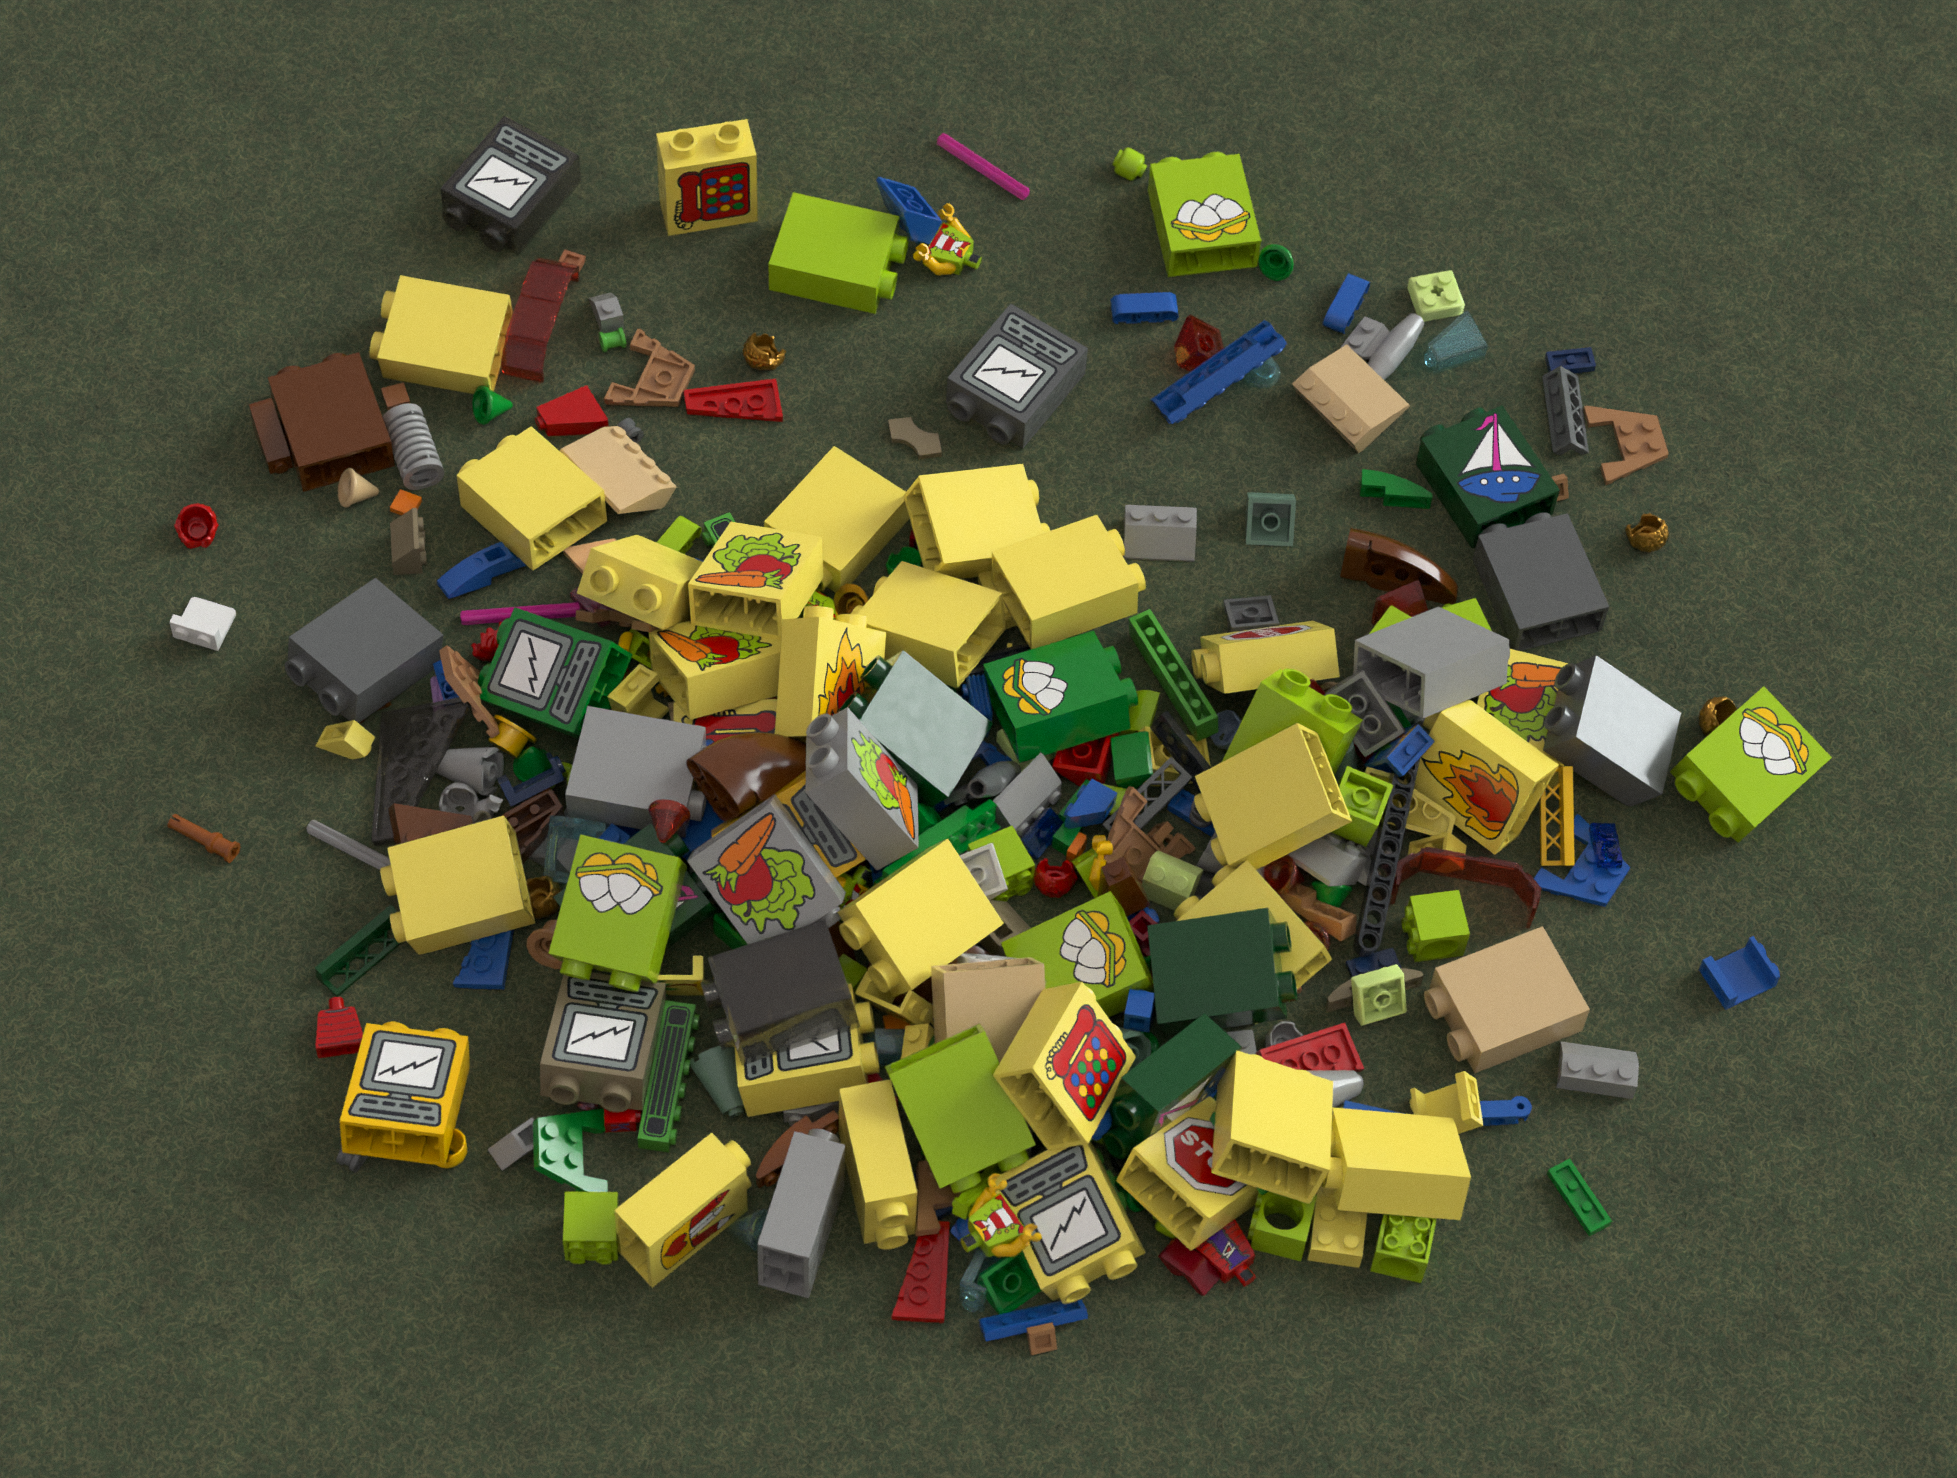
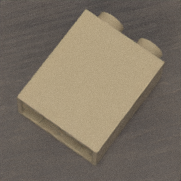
[1424,926,1590,1073]
[931,957,1045,1063]

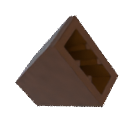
[248,398,293,474]
[1098,856,1151,916]

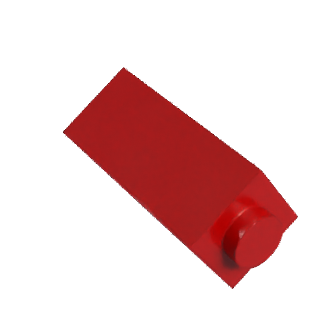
[535,385,609,436]

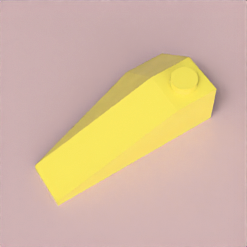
[1365,767,1456,836]

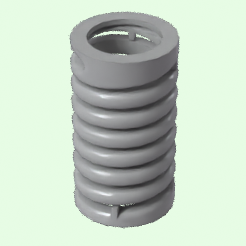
[383,403,444,490]

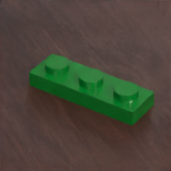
[1547,1159,1612,1236]

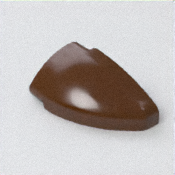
[1340,528,1458,605]

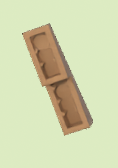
[1266,876,1357,941]

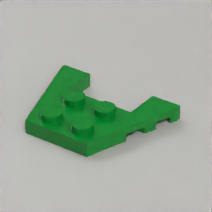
[533,1109,608,1192]

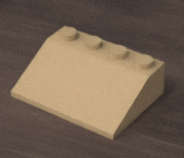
[1292,345,1410,453]
[560,426,676,514]

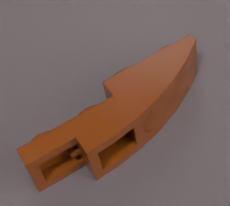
[756,1110,839,1188]

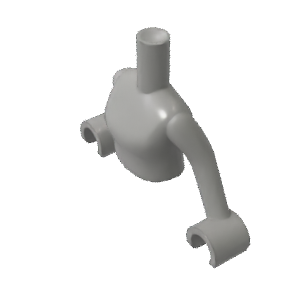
[471,794,503,824]

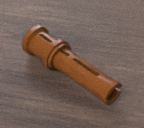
[168,814,240,863]

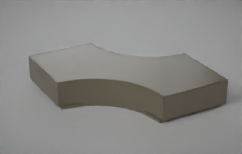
[888,417,942,459]

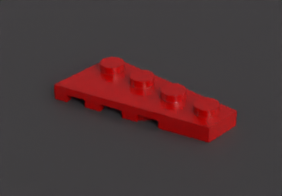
[683,379,783,422]
[1256,1023,1364,1072]
[891,1221,950,1323]

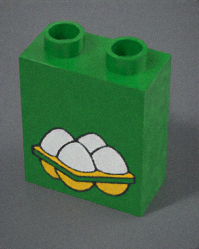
[983,631,1138,763]

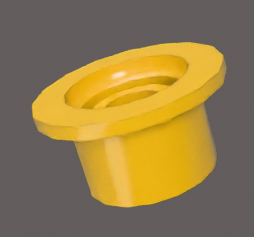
[488,714,537,758]

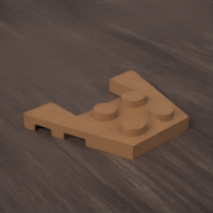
[604,329,695,407]
[1583,406,1669,485]
[576,609,659,632]
[439,646,500,738]
[1104,786,1196,884]
[915,1161,979,1236]

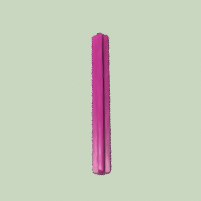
[937,133,1030,200]
[460,602,580,625]

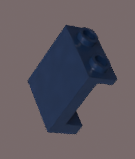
[497,752,566,806]

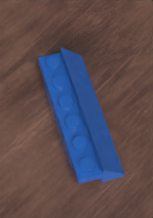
[1151,320,1287,424]

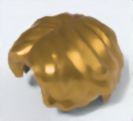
[743,332,786,371]
[1625,513,1669,553]
[1699,696,1737,736]
[526,876,562,919]

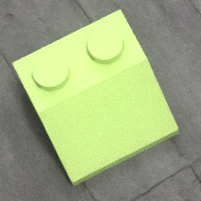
[1142,850,1204,911]

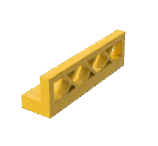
[1539,766,1575,866]

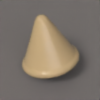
[338,468,379,508]

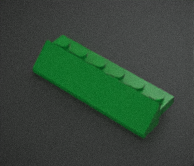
[873,799,1001,886]

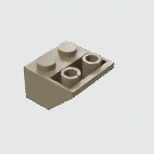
[390,508,427,575]
[979,900,1031,957]

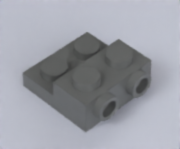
[1224,595,1279,633]

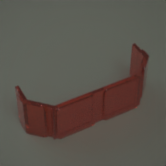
[501,257,580,383]
[1391,847,1541,928]

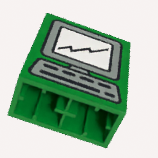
[478,607,633,739]

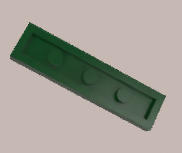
[315,905,403,997]

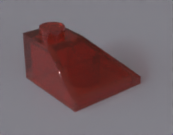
[1174,314,1224,372]
[1371,580,1428,626]

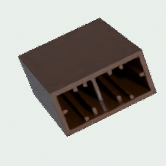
[267,352,395,492]

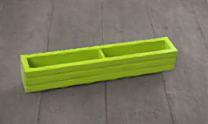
[952,1163,1008,1220]

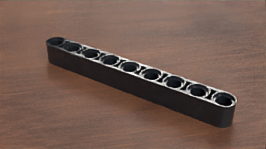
[1353,758,1420,957]

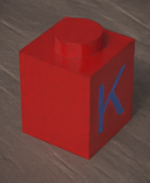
[604,1108,641,1133]

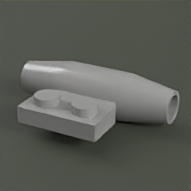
[1341,313,1424,380]

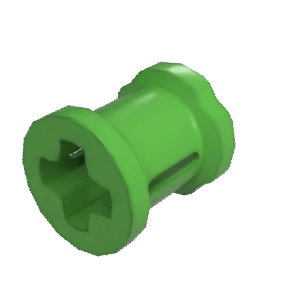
[598,327,626,352]

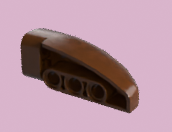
[686,733,806,821]

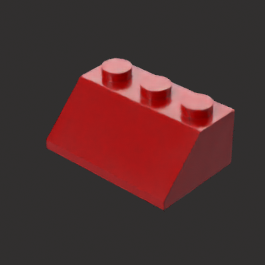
[1052,732,1120,786]

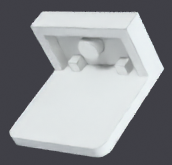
[170,597,236,651]

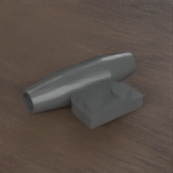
[943,761,1021,806]

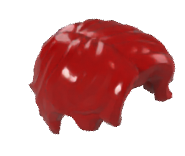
[174,503,219,549]
[471,621,502,662]
[1034,858,1078,898]

